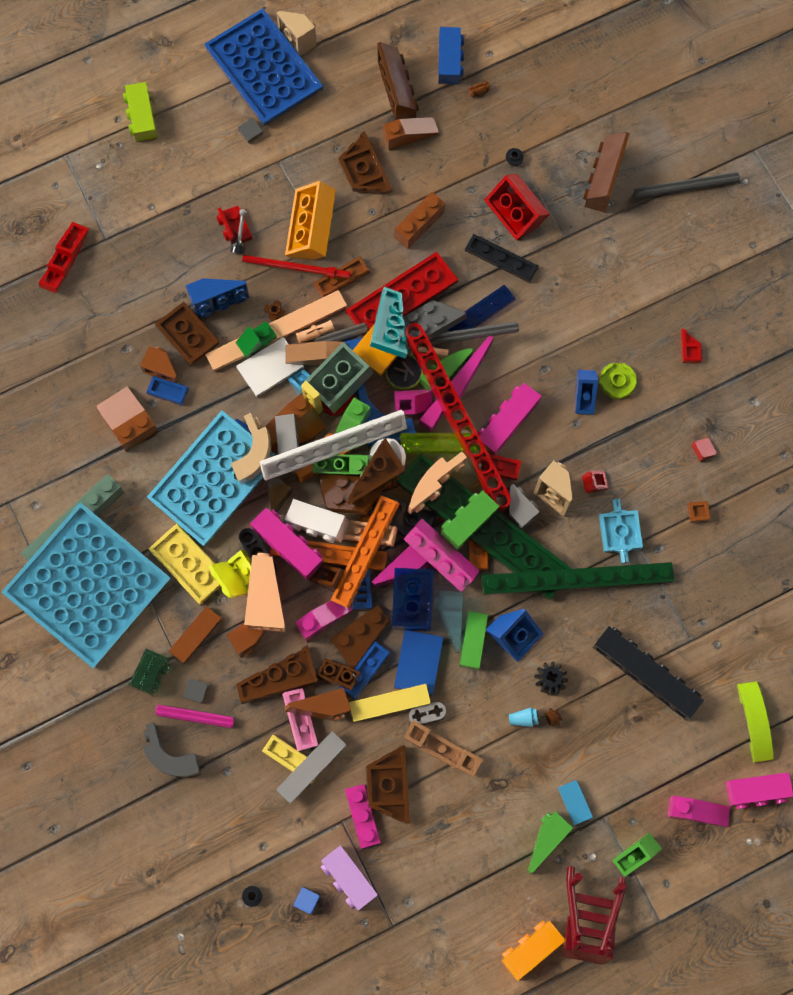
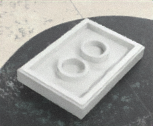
[236,337,304,397]

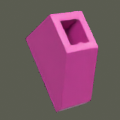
[394,390,432,415]

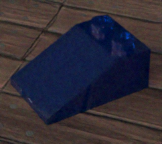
[391,568,434,632]

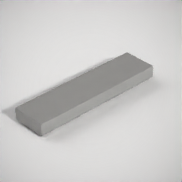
[276,731,347,804]

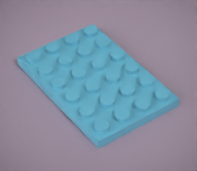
[147,410,276,547]

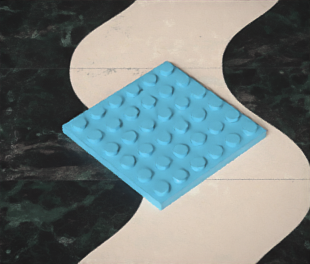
[1,502,170,668]

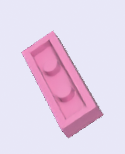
[282,688,318,751]

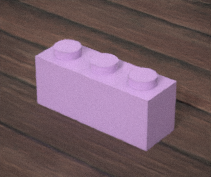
[321,845,378,911]

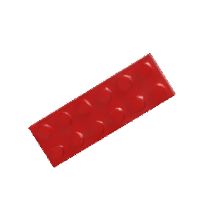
[346,251,458,337]

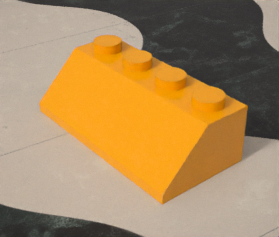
[285,181,336,260]

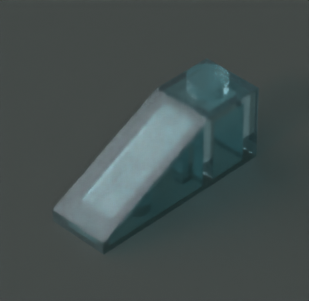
[434,591,463,653]

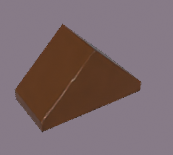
[309,564,344,593]

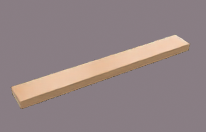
[205,290,347,372]

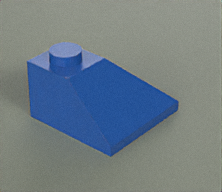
[486,609,544,662]

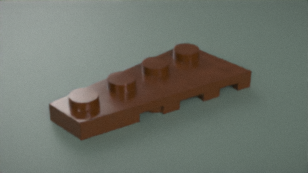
[236,645,318,704]

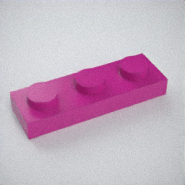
[345,784,380,849]

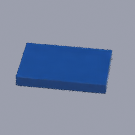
[394,630,443,696]

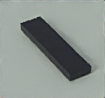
[465,234,538,283]

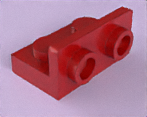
[216,205,252,245]

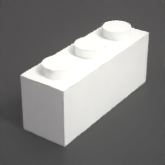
[285,499,350,543]

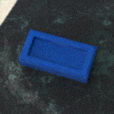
[146,376,189,406]

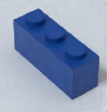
[438,27,464,84]

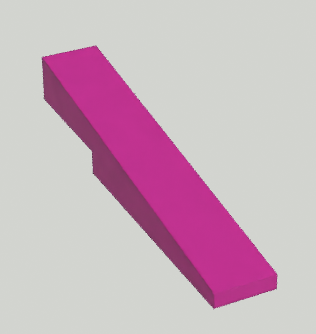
[419,336,494,432]

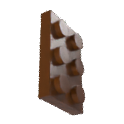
[155,301,220,366]

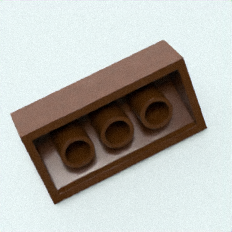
[377,42,419,120]
[583,132,630,213]

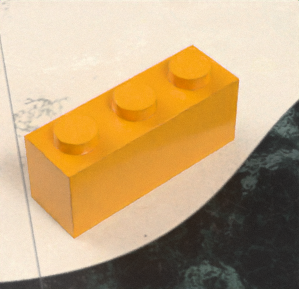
[501,920,564,981]

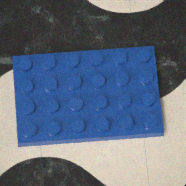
[204,8,323,126]

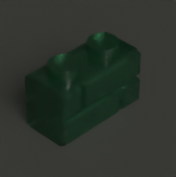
[129,649,170,696]

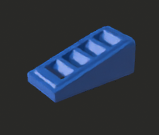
[352,569,372,610]

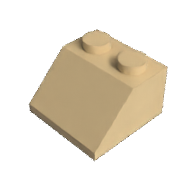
[277,11,317,57]

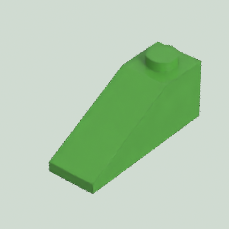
[528,811,573,874]

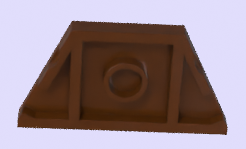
[338,131,393,194]
[318,473,391,515]
[366,745,410,824]

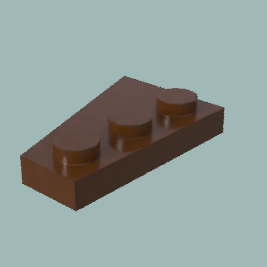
[330,605,389,669]

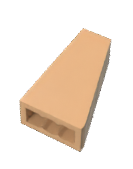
[244,553,285,632]

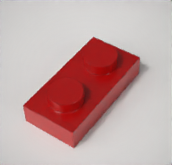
[480,454,521,481]

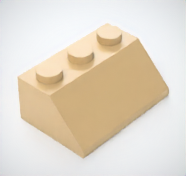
[534,460,572,517]

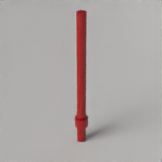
[242,255,351,279]

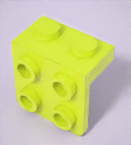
[209,550,252,598]

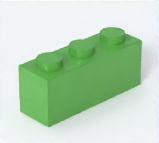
[441,490,499,550]

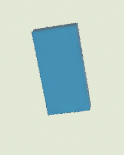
[558,780,593,825]

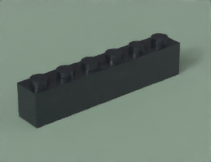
[592,626,704,721]

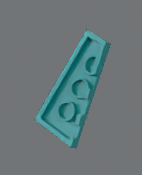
[370,287,408,358]

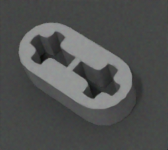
[409,702,446,725]

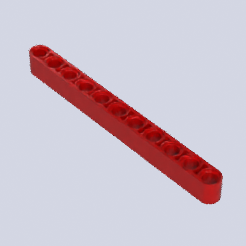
[406,323,511,511]

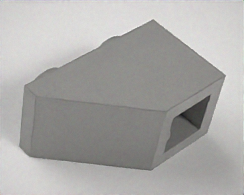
[508,484,539,530]

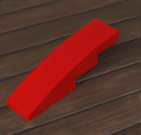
[39,222,89,293]

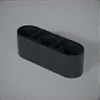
[239,528,278,577]

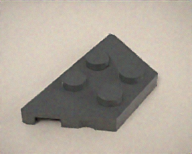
[403,300,467,353]

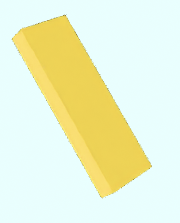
[301,381,323,415]
[262,735,317,784]

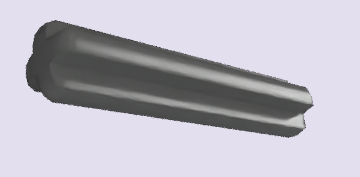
[315,323,369,342]

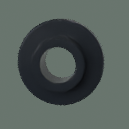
[505,148,524,166]
[242,886,263,907]

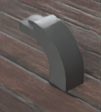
[143,723,201,778]

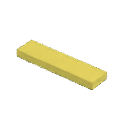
[349,684,431,722]

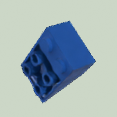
[185,278,249,318]

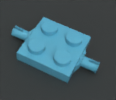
[599,499,643,564]

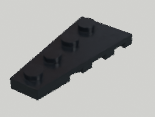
[367,493,437,538]

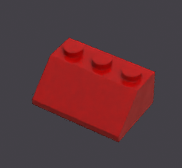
[484,174,550,241]

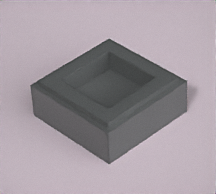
[238,118,263,144]
[183,678,209,704]

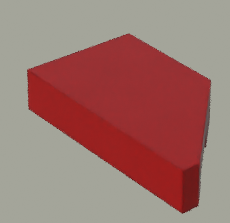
[681,329,702,363]

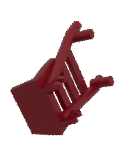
[562,866,626,965]

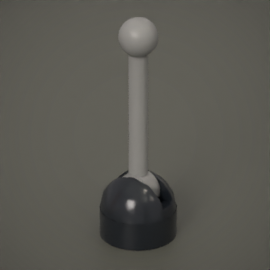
[230,209,247,254]

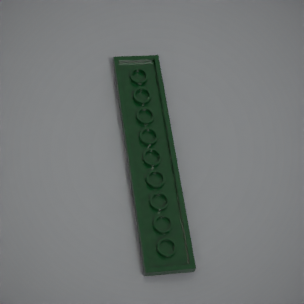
[397,453,572,601]

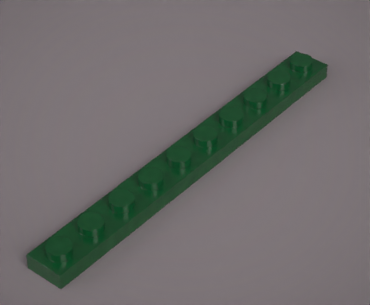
[481,562,674,595]

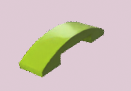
[737,681,774,763]

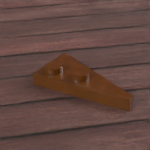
[345,438,405,506]

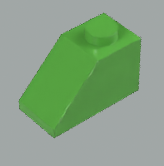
[335,398,371,434]
[612,832,662,877]

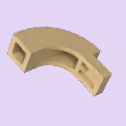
[230,413,271,484]

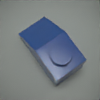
[575,370,598,414]

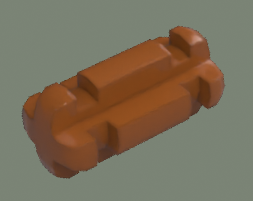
[468,81,490,97]

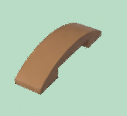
[403,720,483,777]

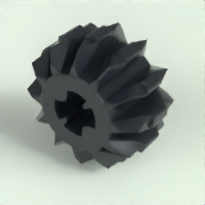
[534,661,568,696]

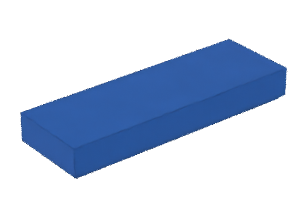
[339,641,391,700]

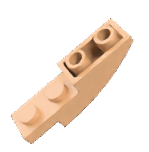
[408,452,467,514]

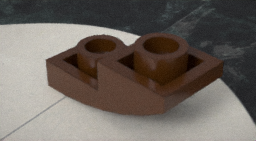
[316,658,360,691]

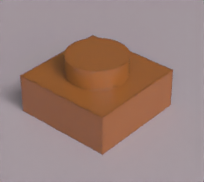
[687,501,710,523]

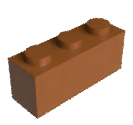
[394,192,445,249]

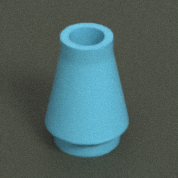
[509,707,538,727]

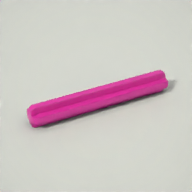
[156,705,234,728]

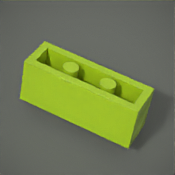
[123,82,157,142]

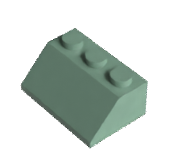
[303,342,374,413]

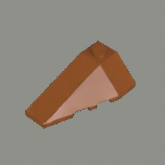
[265,394,325,454]

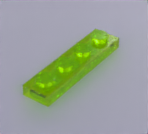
[399,433,476,454]

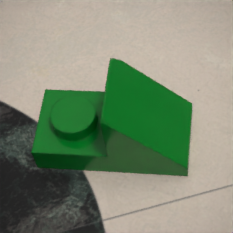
[235,321,277,358]

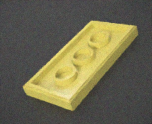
[148,524,221,605]

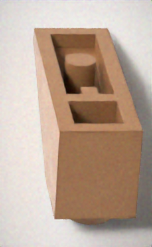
[285,341,345,366]

